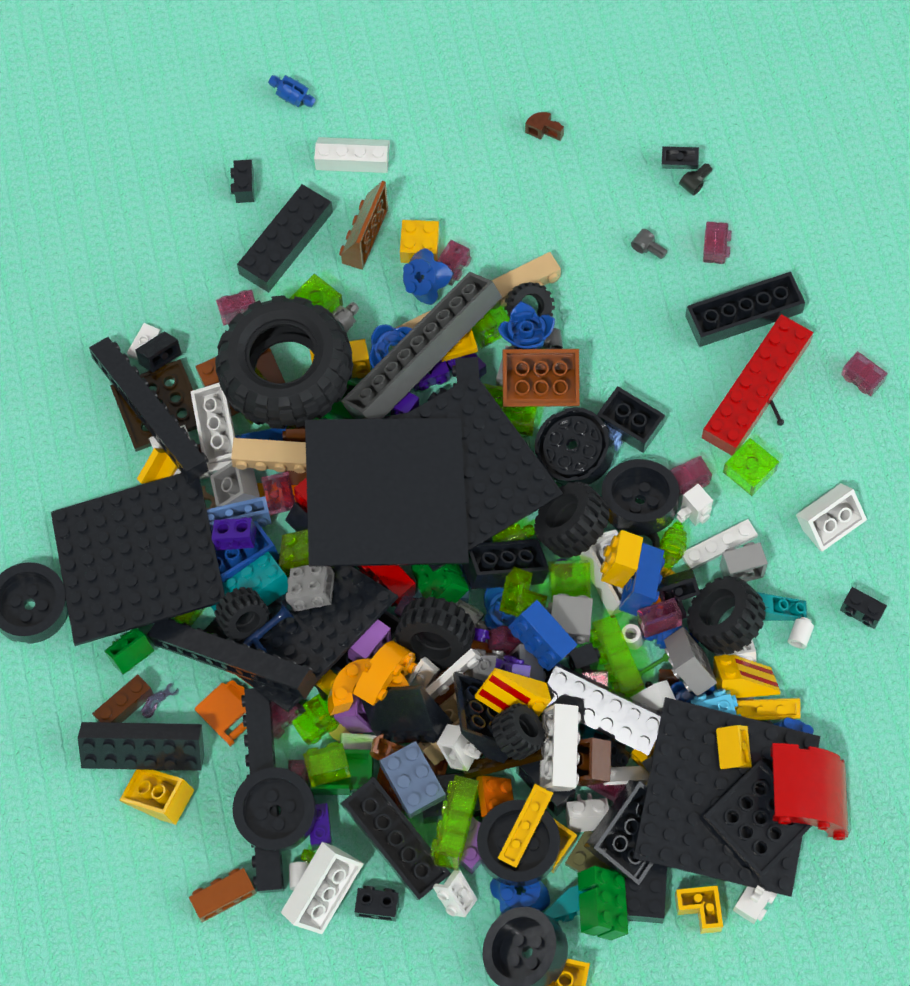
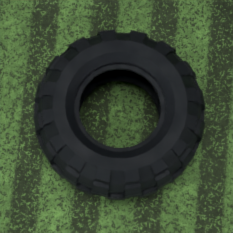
[215,295,353,429]

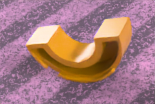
[353,641,417,705]
[328,659,409,716]

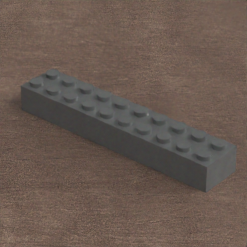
[341,272,502,419]

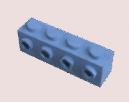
[207,496,272,532]

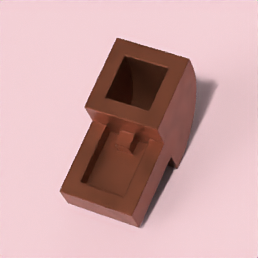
[525,112,564,141]

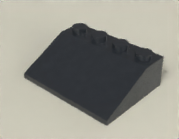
[453,672,509,763]
[361,686,453,744]
[584,780,654,885]

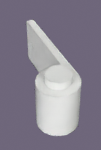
[603,766,649,787]

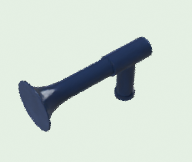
[243,602,294,653]

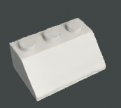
[796,483,867,552]

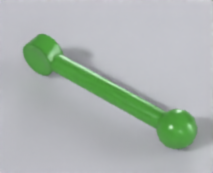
[635,653,670,678]

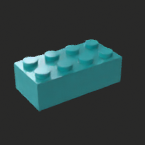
[211,551,288,612]

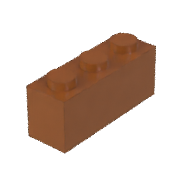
[189,868,257,923]

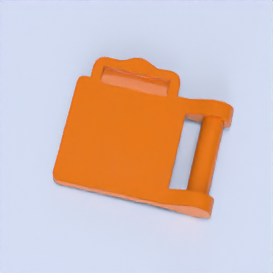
[195,680,247,747]

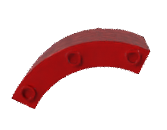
[770,743,849,840]

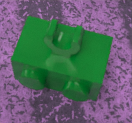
[104,628,154,675]

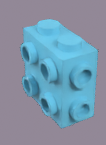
[690,689,741,716]

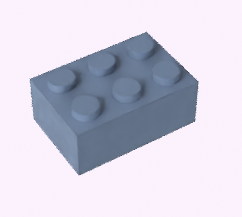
[380,741,446,819]

